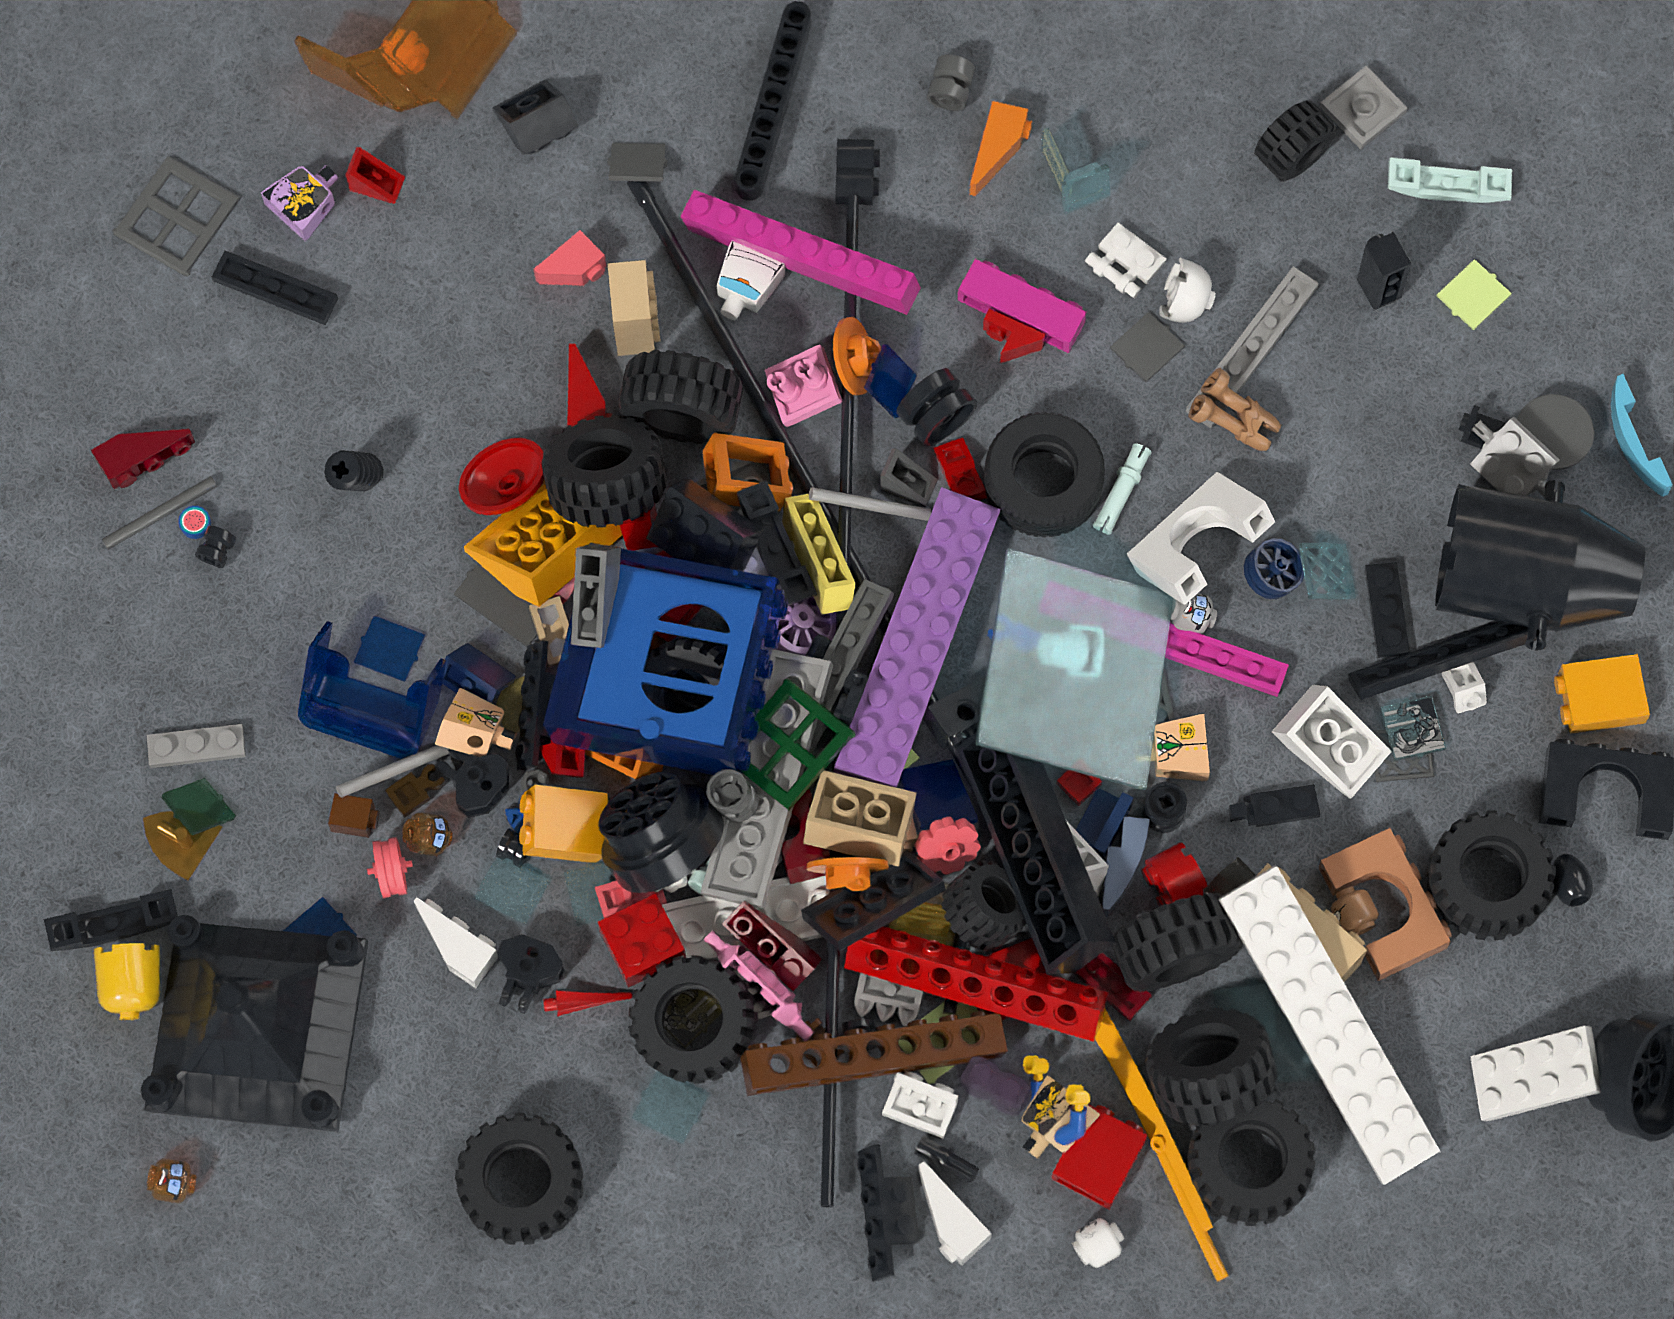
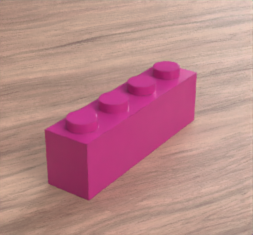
[958,259,1086,353]

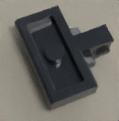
[834,669,869,733]

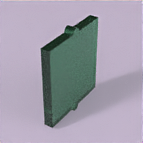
[161,778,236,835]

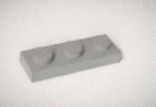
[147,724,246,768]

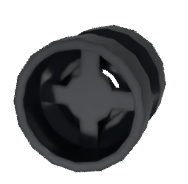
[195,526,237,568]

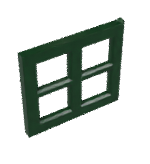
[721,679,856,811]

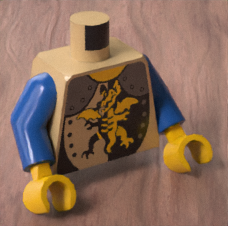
[1022,1055,1100,1159]

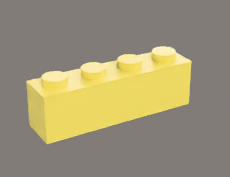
[782,494,855,615]

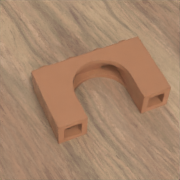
[1318,828,1452,981]

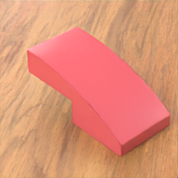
[595,881,667,918]

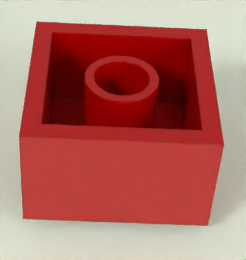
[597,893,686,988]

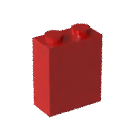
[1051,1105,1148,1210]

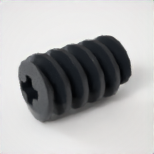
[324,450,384,492]

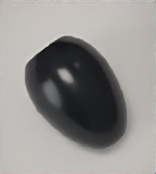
[1553,854,1593,907]

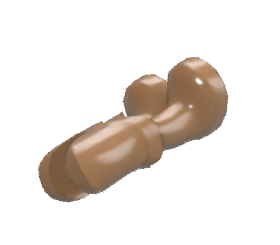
[1189,368,1282,451]

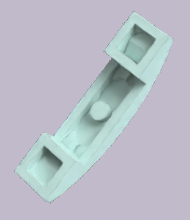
[1388,158,1512,203]

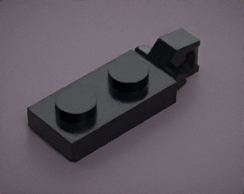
[1228,784,1320,827]

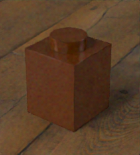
[328,793,379,838]

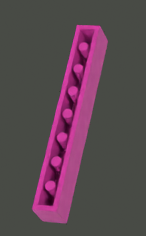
[681,190,920,315]

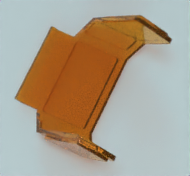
[294,0,517,120]

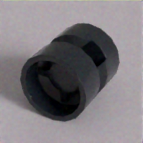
[1143,781,1187,833]

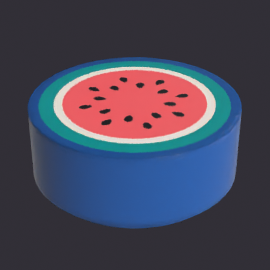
[178,506,211,539]

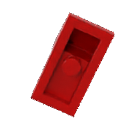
[983,309,1045,363]
[540,710,586,778]

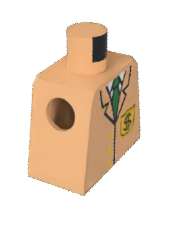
[435,688,517,757]
[1135,714,1210,781]

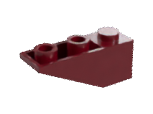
[91,429,195,489]
[722,901,822,991]

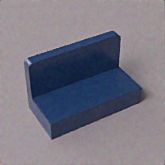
[437,643,516,705]
[1076,789,1134,860]

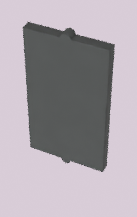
[454,563,538,647]

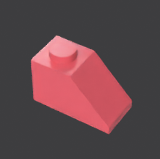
[534,230,606,286]

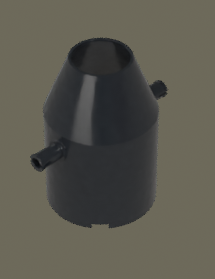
[1435,480,1645,651]

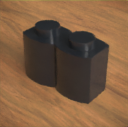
[835,139,880,205]

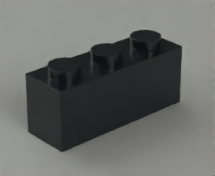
[1357,232,1411,310]

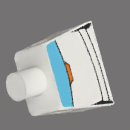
[717,241,785,320]

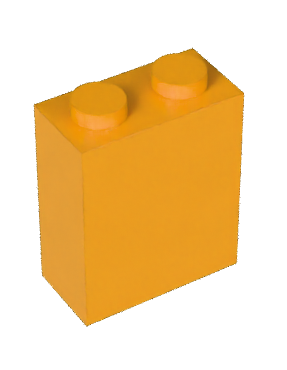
[1554,654,1650,734]
[519,785,608,863]

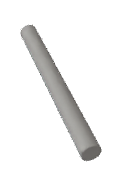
[809,487,931,521]
[336,745,450,798]

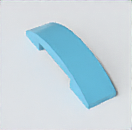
[1611,374,1673,497]

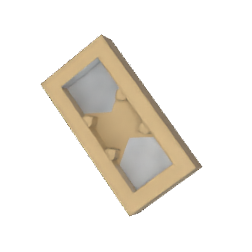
[529,596,579,667]

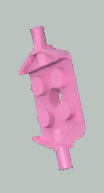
[704,931,815,1042]

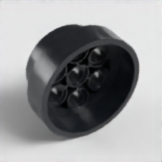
[598,772,724,893]
[1587,1011,1674,1141]

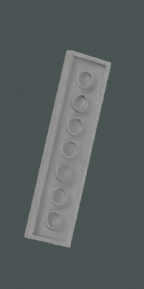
[700,649,833,909]

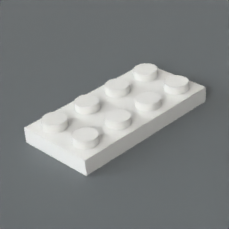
[1470,1026,1601,1121]

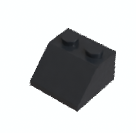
[492,79,578,155]

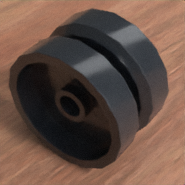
[897,368,977,447]

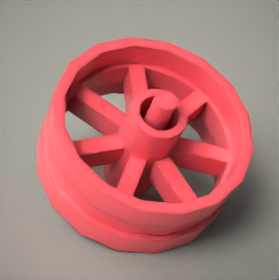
[367,837,413,898]

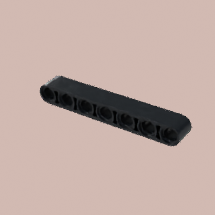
[735,1,811,201]

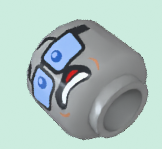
[1167,593,1217,634]

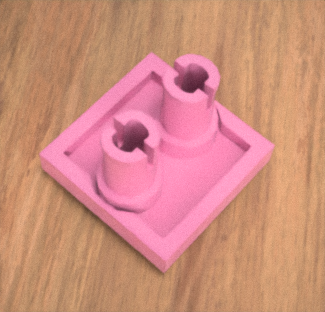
[765,344,843,427]

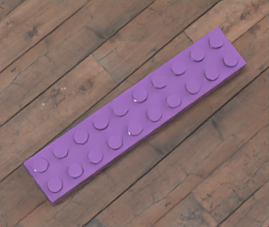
[833,487,1001,788]

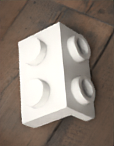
[882,1071,958,1139]

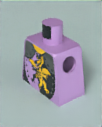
[261,165,338,241]

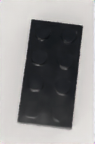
[801,850,946,951]

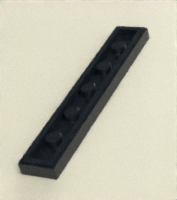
[1348,622,1537,700]

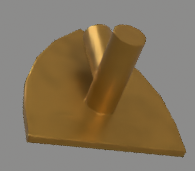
[143,811,223,881]

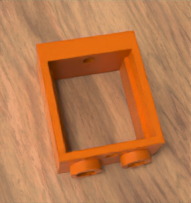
[702,433,793,512]

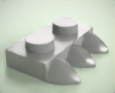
[855,973,924,1027]

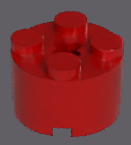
[1141,842,1208,907]

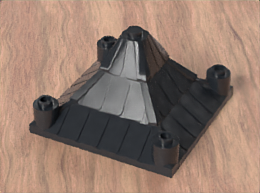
[141,915,368,1132]

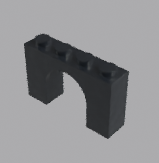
[1539,739,1674,840]

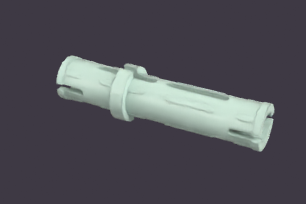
[1093,443,1152,535]

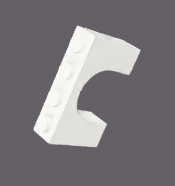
[1127,472,1275,605]

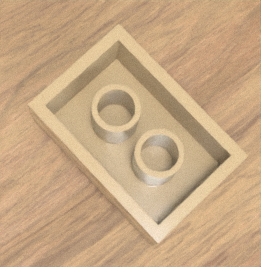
[608,260,660,356]
[804,771,916,866]

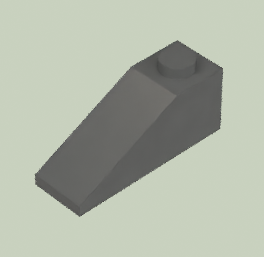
[571,544,621,648]

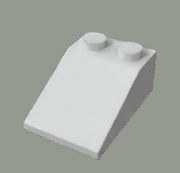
[1272,685,1392,799]

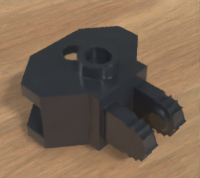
[435,749,509,818]
[497,934,565,1014]

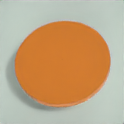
[833,317,882,395]
[807,857,889,891]

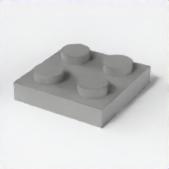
[1320,66,1408,149]

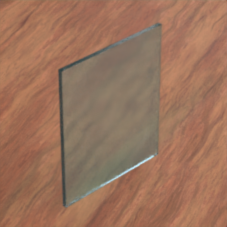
[976,549,1173,790]

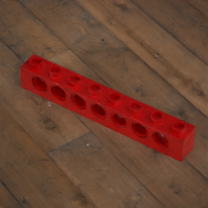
[844,927,1108,1042]

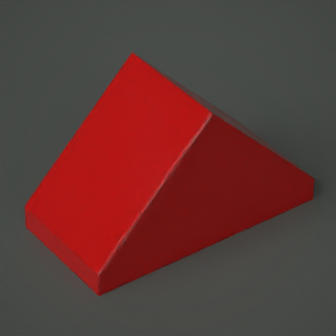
[346,147,405,204]

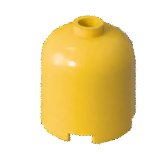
[94,943,160,1020]

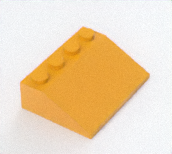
[464,480,622,607]

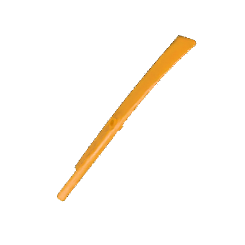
[1095,1009,1229,1282]

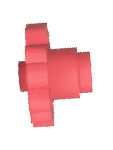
[914,815,981,875]

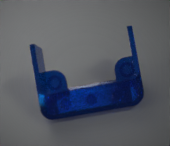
[298,621,447,759]

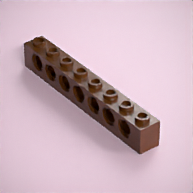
[740,1010,1008,1096]

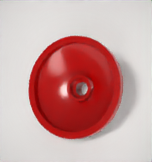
[459,438,545,515]

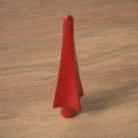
[543,990,633,1016]

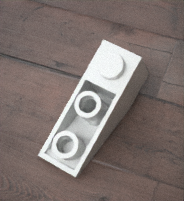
[414,897,498,988]

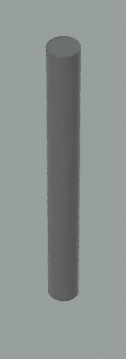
[102,476,217,550]

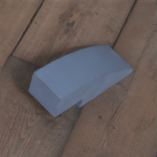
[1102,817,1150,917]

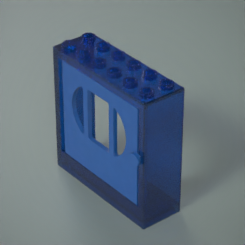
[543,543,788,775]

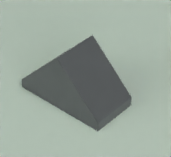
[880,448,937,507]

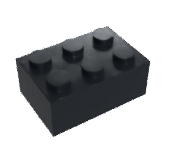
[646,479,763,585]

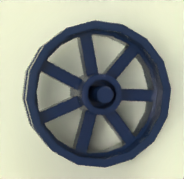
[1244,538,1305,599]

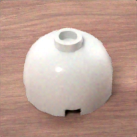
[1160,258,1215,323]

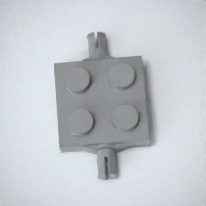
[1470,417,1560,497]

